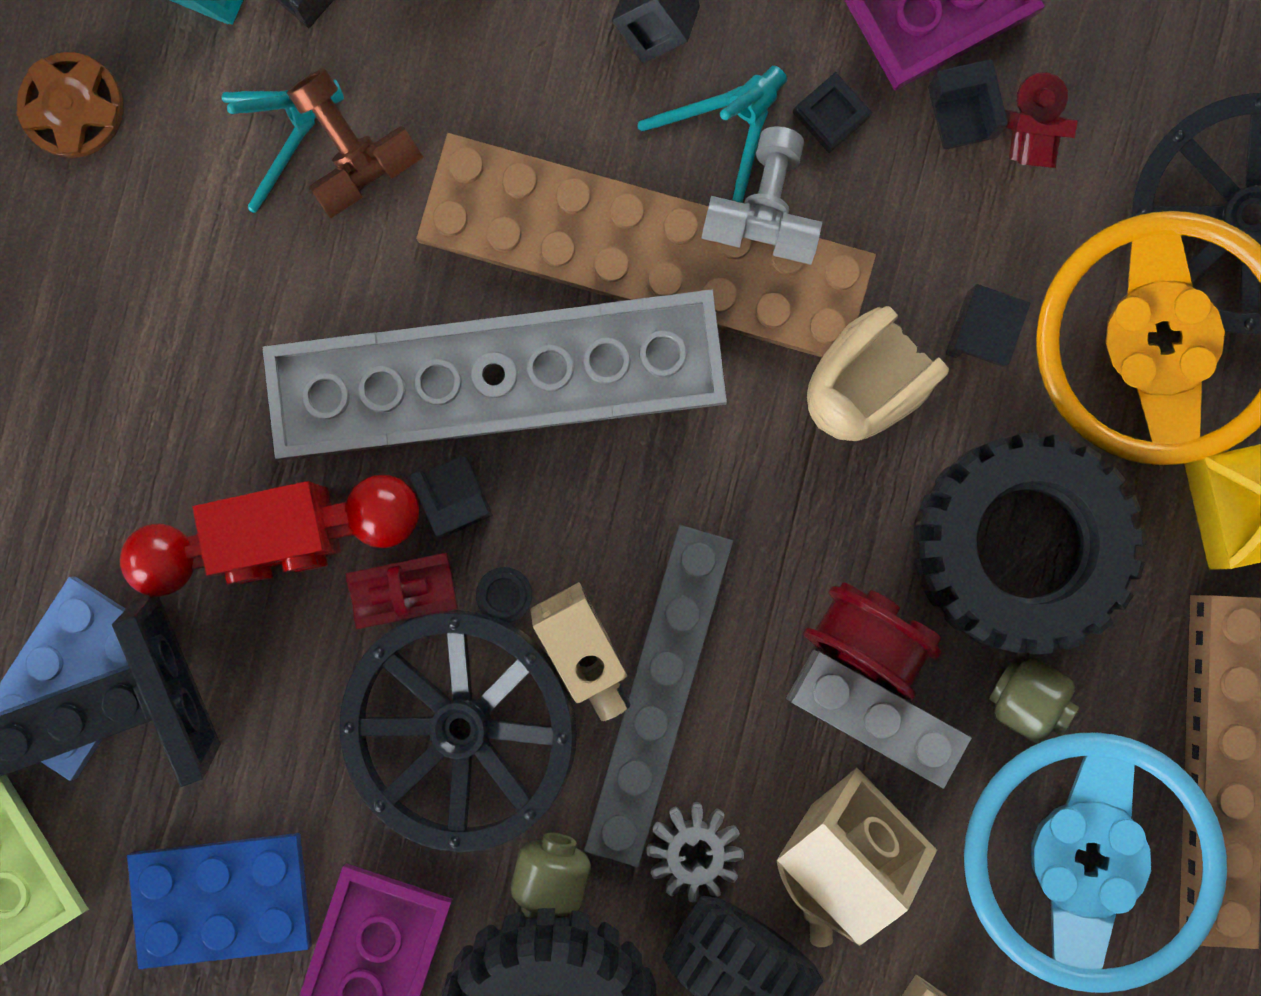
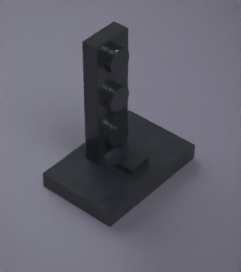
[0,595,221,787]

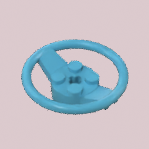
[964,733,1227,993]

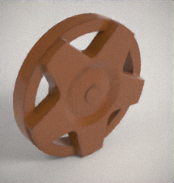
[16,52,124,158]

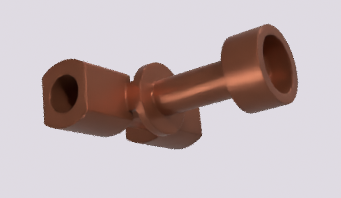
[287,68,424,219]

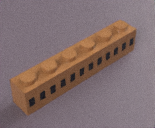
[1179,595,1261,949]

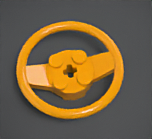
[1036,211,1261,465]

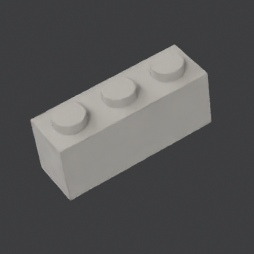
[786,650,972,789]

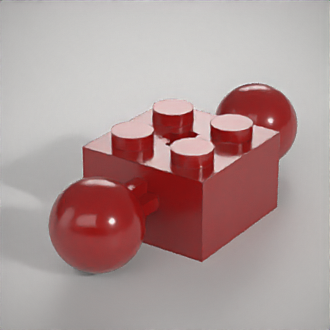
[120,475,419,597]

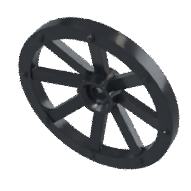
[1131,93,1261,334]
[339,610,577,852]

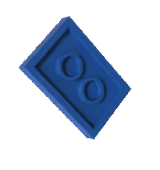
[127,833,312,969]

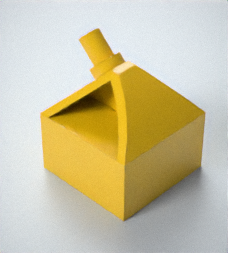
[1185,444,1261,570]

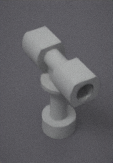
[701,126,822,264]

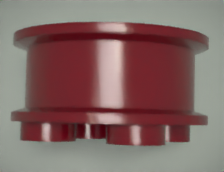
[803,582,942,700]

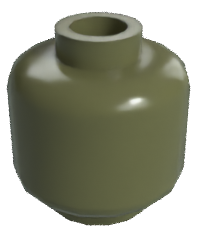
[989,658,1080,743]
[511,833,591,918]

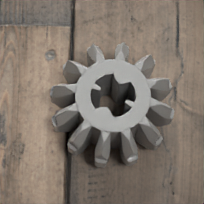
[647,802,744,902]

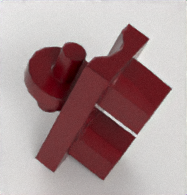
[1005,72,1078,168]
[345,553,459,629]

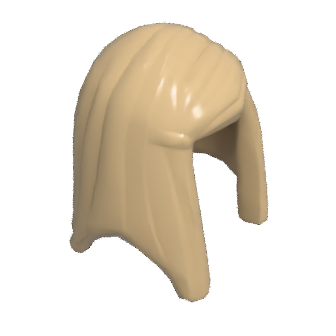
[807,306,949,441]

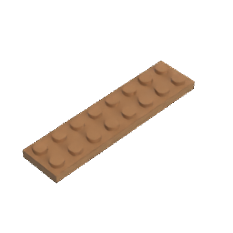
[416,133,876,357]

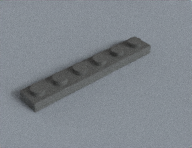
[584,525,733,867]

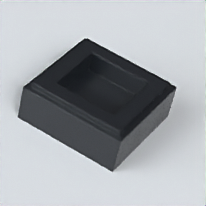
[793,72,873,153]

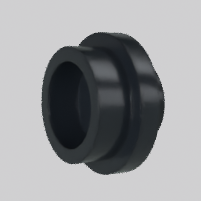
[476,567,533,623]

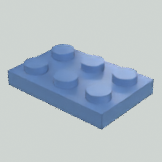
[0,577,128,781]

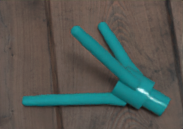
[638,66,787,203]
[222,79,344,213]

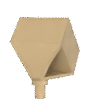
[777,768,937,947]

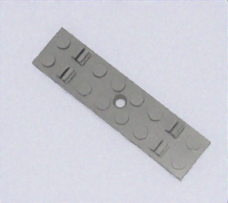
[262,289,727,460]

